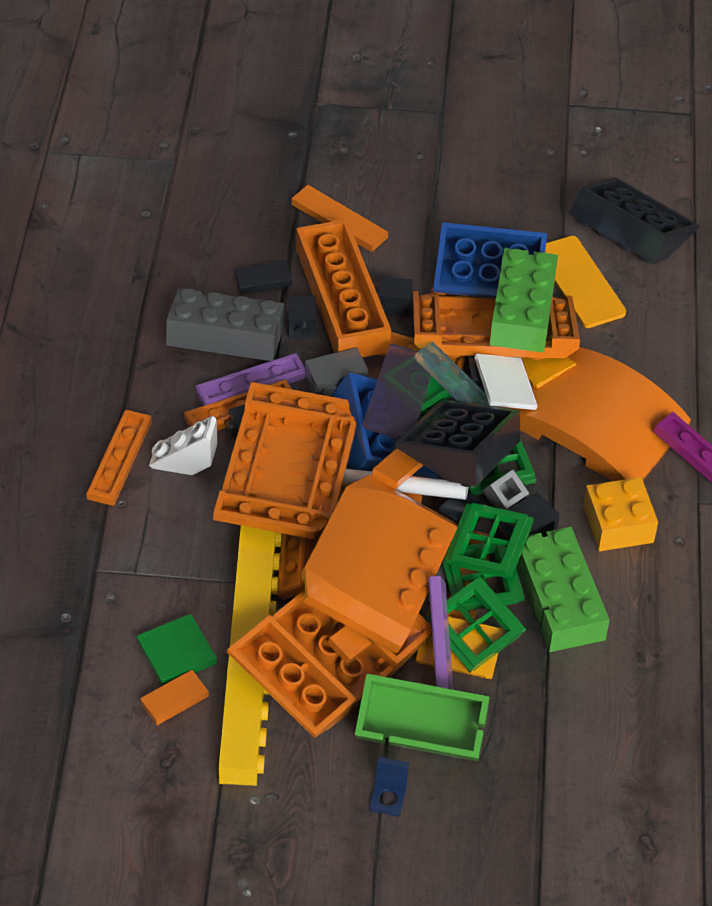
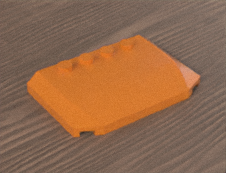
[413,288,580,360]
[213,382,356,539]
[301,475,458,653]

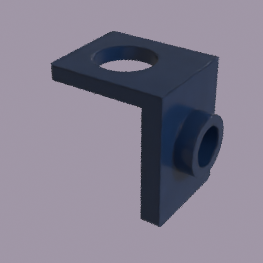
[369,757,409,816]

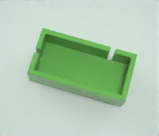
[490,248,558,353]
[516,527,610,652]
[355,674,490,762]

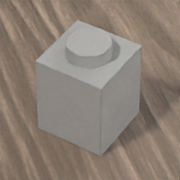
[482,470,529,510]

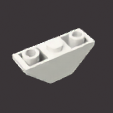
[149,416,217,475]

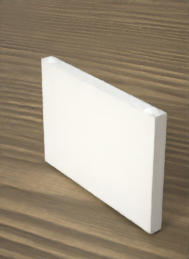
[474,354,538,410]

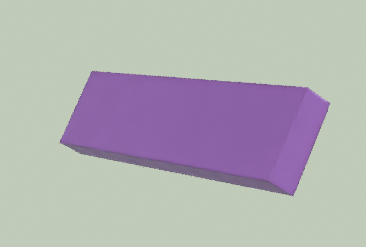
[195,353,305,406]
[429,576,453,690]

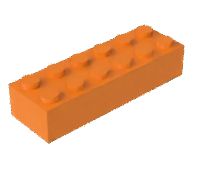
[296,219,391,357]

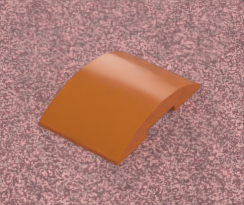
[496,347,691,481]
[226,589,433,738]

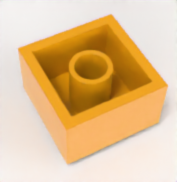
[583,477,658,551]

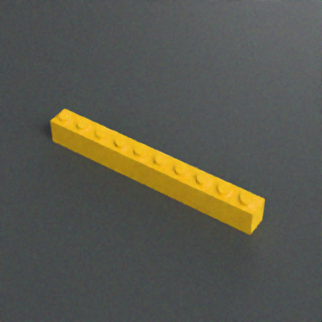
[219,525,282,786]

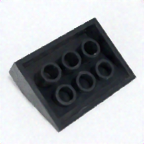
[570,177,700,264]
[395,399,521,487]

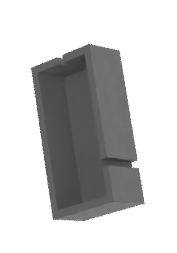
[166,288,284,361]

